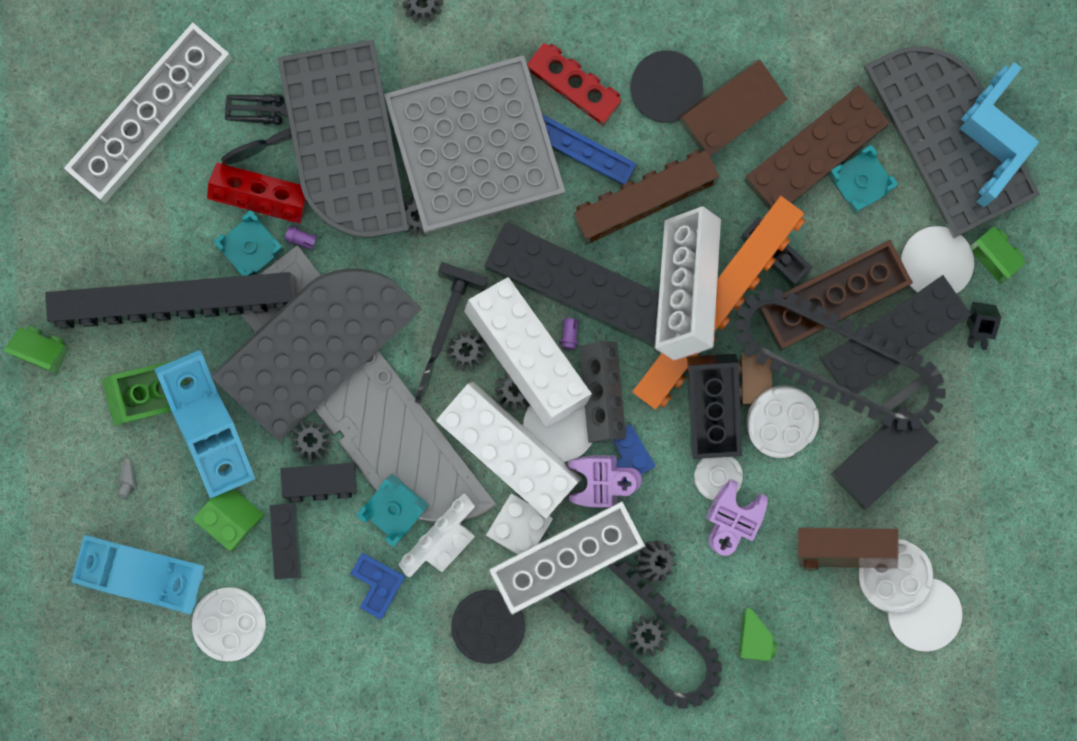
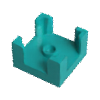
[828,144,898,215]
[213,210,285,276]
[356,473,429,547]

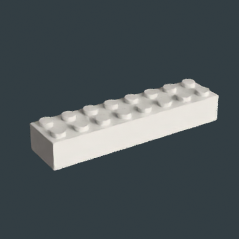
[64,22,232,204]

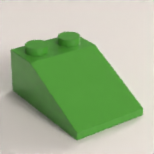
[102,360,185,427]

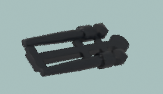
[225,94,288,125]

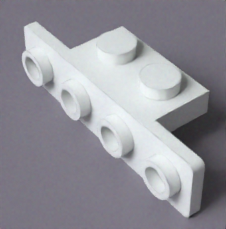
[399,493,475,577]

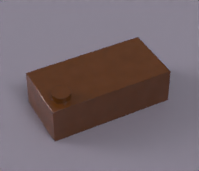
[677,60,788,156]
[798,528,898,571]

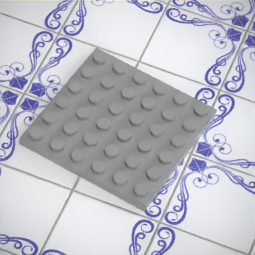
[384,55,565,234]

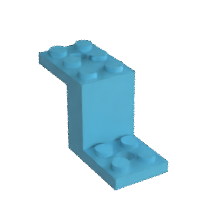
[959,62,1039,207]
[154,350,255,499]
[71,535,204,614]

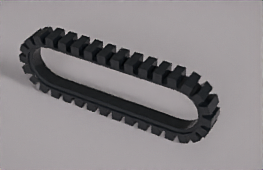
[734,288,946,431]
[549,561,722,709]

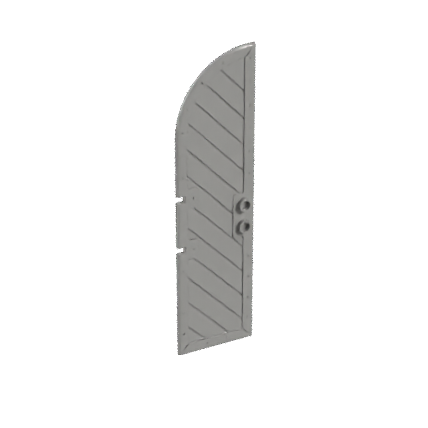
[241,245,497,523]

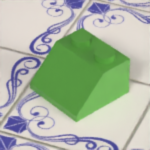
[970,227,1026,285]
[4,325,69,374]
[193,489,264,552]
[738,608,777,661]

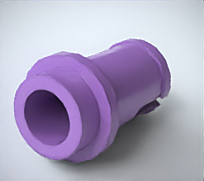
[284,226,317,251]
[559,318,579,350]

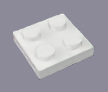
[486,493,553,555]

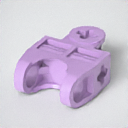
[568,455,642,508]
[705,479,768,556]

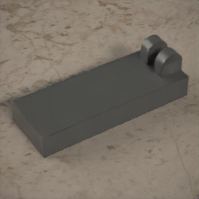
[881,368,944,410]

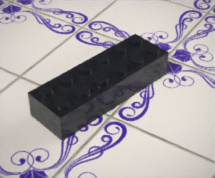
[821,275,971,394]

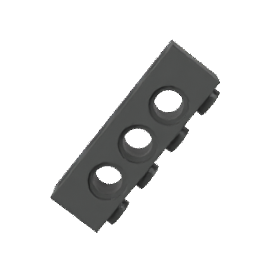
[579,341,626,443]

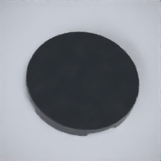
[631,51,703,123]
[451,590,525,664]

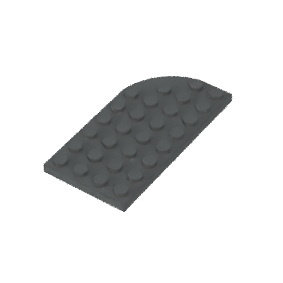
[277,40,409,238]
[864,47,1040,238]
[211,268,422,441]

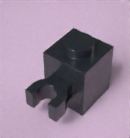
[967,302,1002,350]

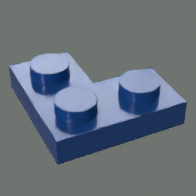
[612,424,656,483]
[351,553,405,620]

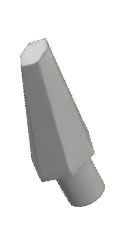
[118,458,136,499]

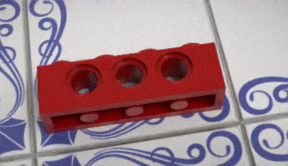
[527,43,621,127]
[207,162,308,224]

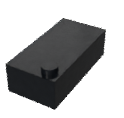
[687,354,742,459]
[831,406,938,510]

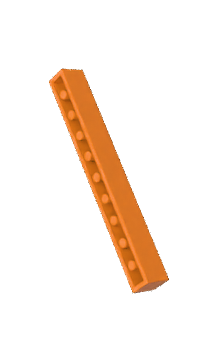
[633,196,806,410]

